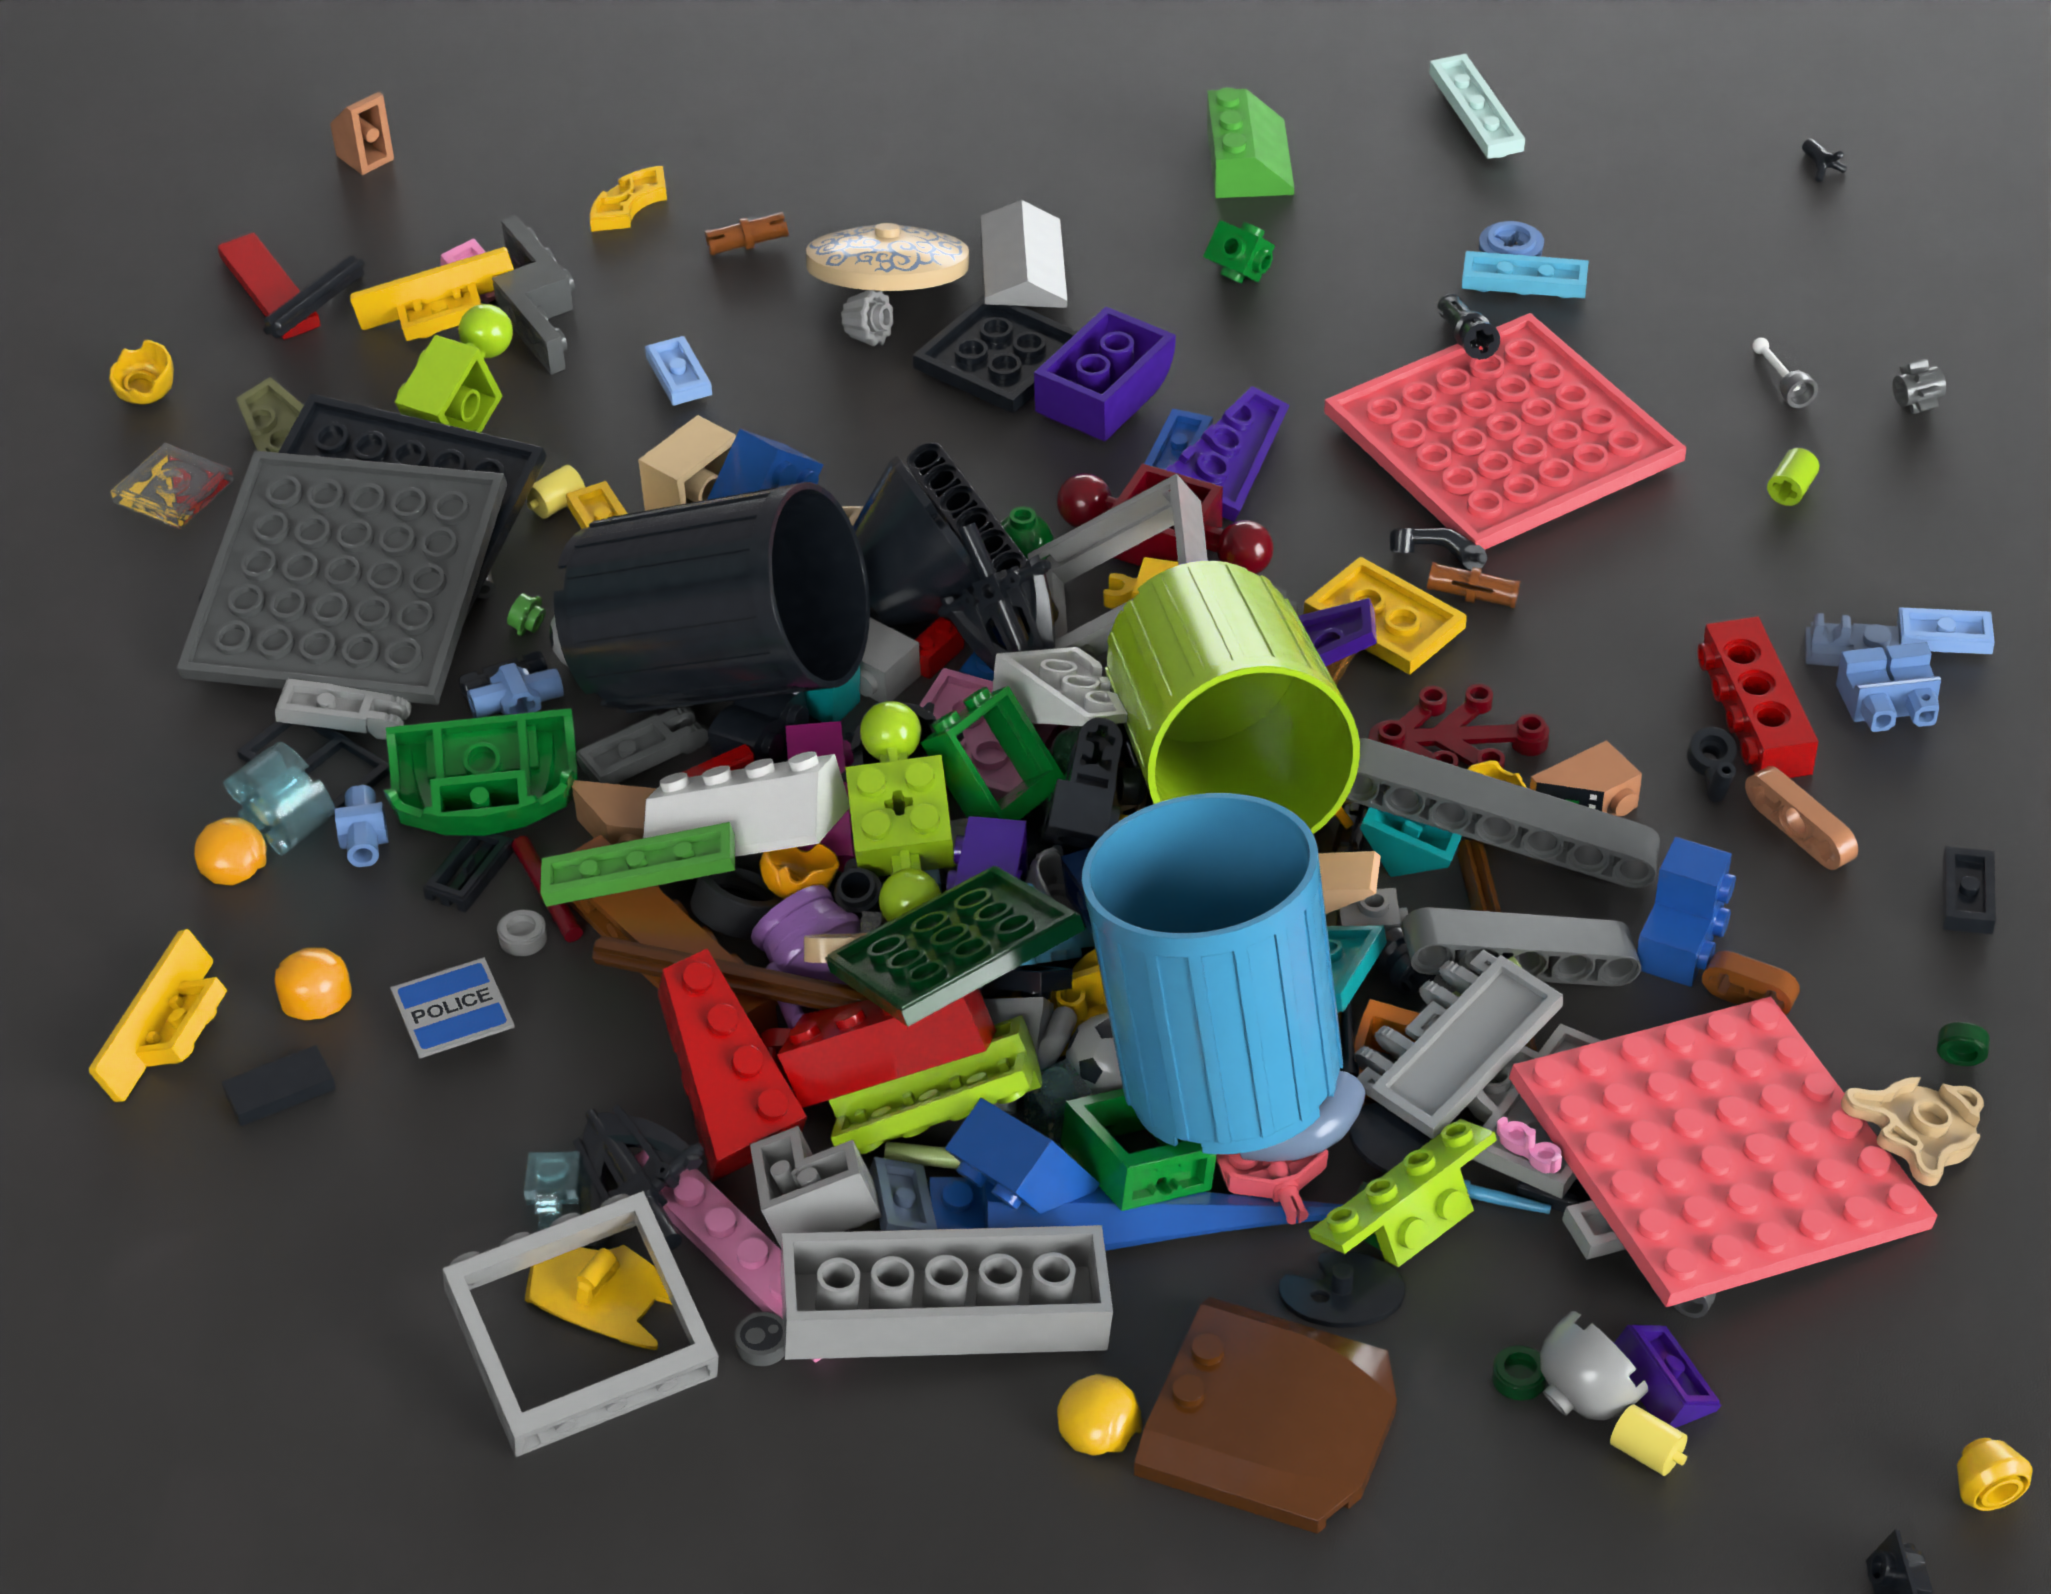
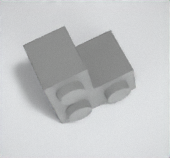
[750,1126,882,1247]

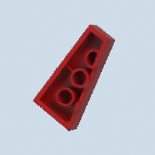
[658,949,807,1183]
[777,988,997,1108]

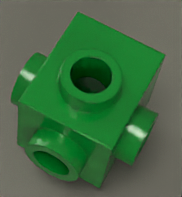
[1203,219,1275,284]

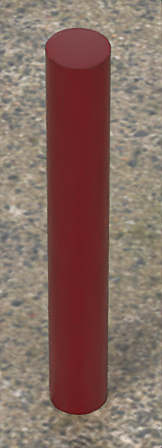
[512,836,583,942]

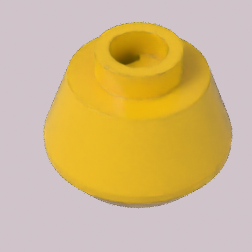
[1957,1438,2033,1511]

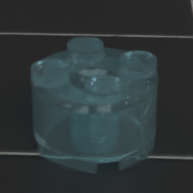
[223,742,335,856]

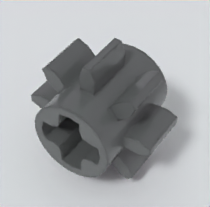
[1892,359,1947,414]

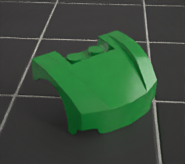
[383,708,578,836]

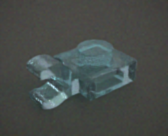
[524,1151,580,1231]

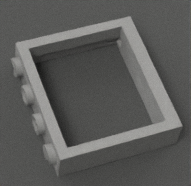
[1027,474,1208,668]
[442,1191,719,1457]

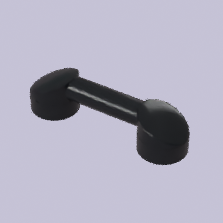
[1099,723,1148,805]

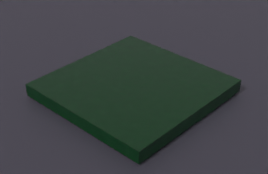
[825,866,1086,1027]

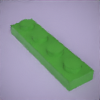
[540,822,735,907]

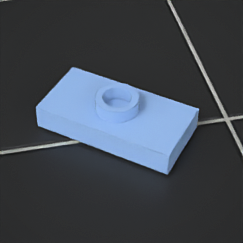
[645,336,712,406]
[1897,607,1995,654]

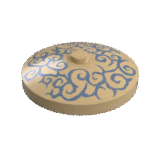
[806,223,969,291]

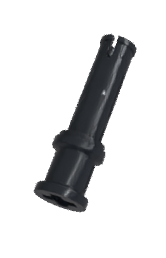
[1437,293,1500,360]

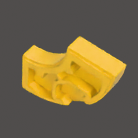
[590,166,667,232]

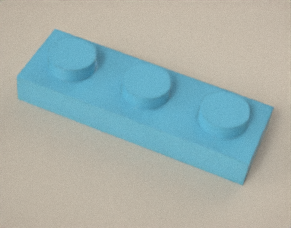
[1462,251,1589,298]

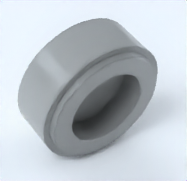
[497,909,547,956]

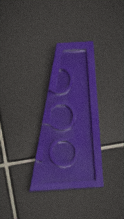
[1164,386,1290,522]

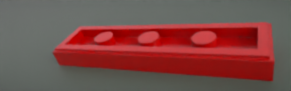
[217,232,321,340]

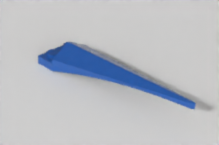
[928,1177,1343,1251]

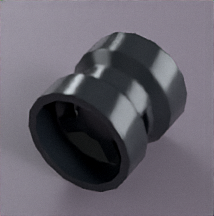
[1375,926,1436,995]

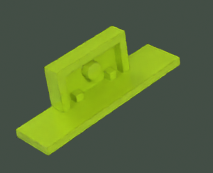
[1309,1118,1497,1267]

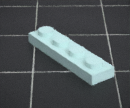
[1429,53,1525,159]

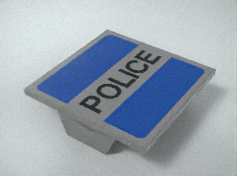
[390,957,515,1059]

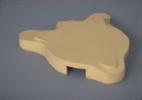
[1841,1077,1984,1186]

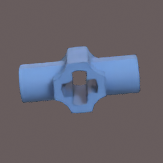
[467,663,564,718]
[335,785,389,867]

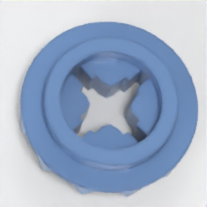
[1479,221,1544,257]

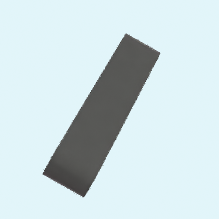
[1401,907,1641,987]

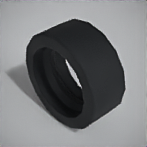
[690,863,784,940]

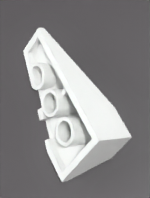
[992,647,1128,726]

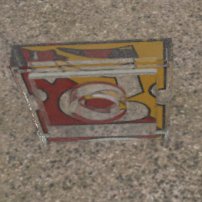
[110,443,234,529]

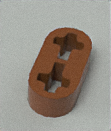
[1702,951,1800,1015]

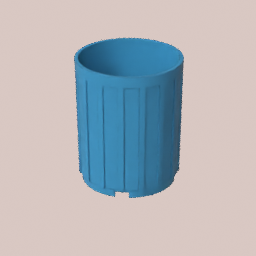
[1082,793,1343,1154]

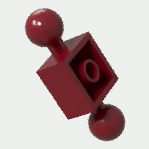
[1057,463,1274,574]

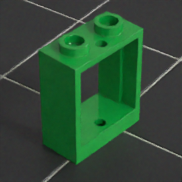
[921,685,1065,820]
[1060,1088,1217,1211]

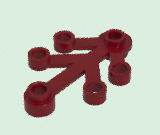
[1368,684,1550,769]

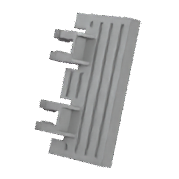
[1354,950,1563,1139]

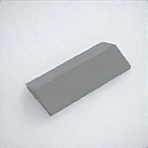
[980,200,1067,308]

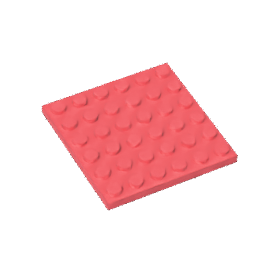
[1324,313,1686,550]
[1509,996,1938,1307]

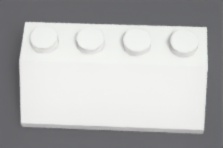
[643,751,850,856]

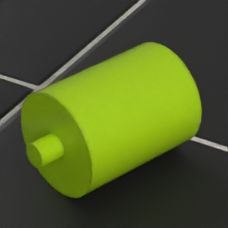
[1767,448,1820,506]

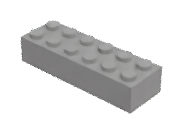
[780,1225,1113,1360]

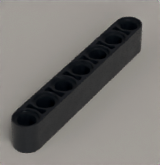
[906,442,1059,633]

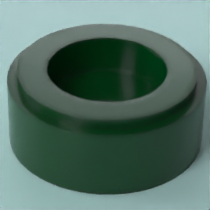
[1936,1022,1990,1067]
[1492,1345,1546,1401]

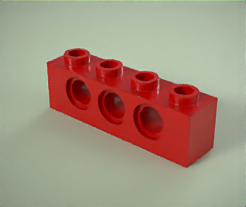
[1697,616,1819,778]

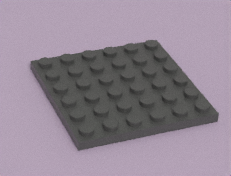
[176,451,507,705]

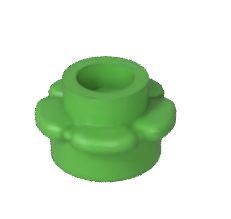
[507,593,546,636]

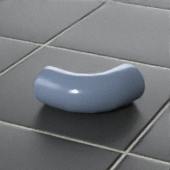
[1240,1071,1365,1162]

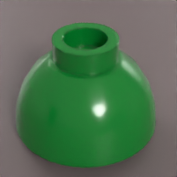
[1000,506,1054,560]

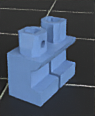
[1836,642,1941,732]

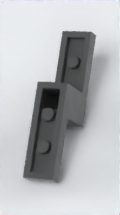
[492,215,575,375]

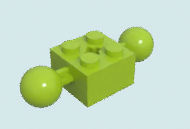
[394,304,513,433]
[845,701,956,922]

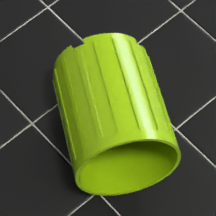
[1105,561,1360,834]

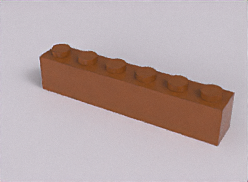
[568,835,778,1036]

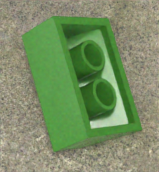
[1207,87,1294,198]

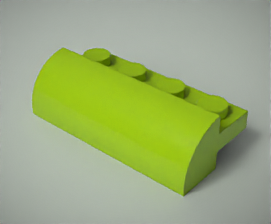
[829,1015,1042,1154]

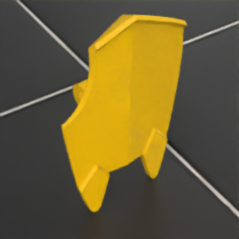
[525,1244,672,1350]

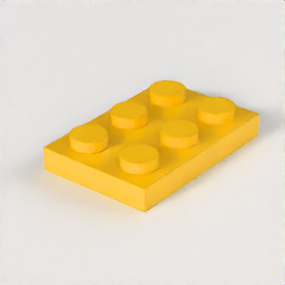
[1304,556,1467,675]

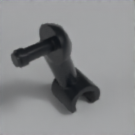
[1389,528,1488,570]

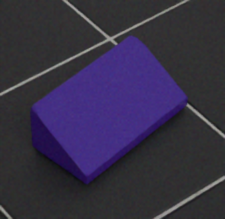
[1614,1325,1722,1428]

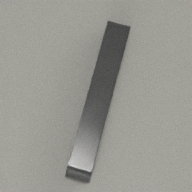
[1346,738,1660,888]

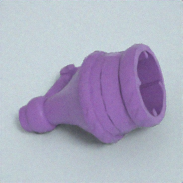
[751,885,862,1029]

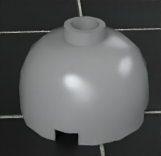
[1540,1311,1648,1421]

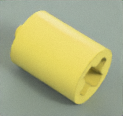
[527,465,585,519]
[1610,1404,1688,1476]

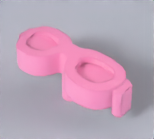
[1496,1117,1562,1174]

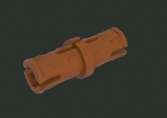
[705,211,789,256]
[1427,562,1521,608]

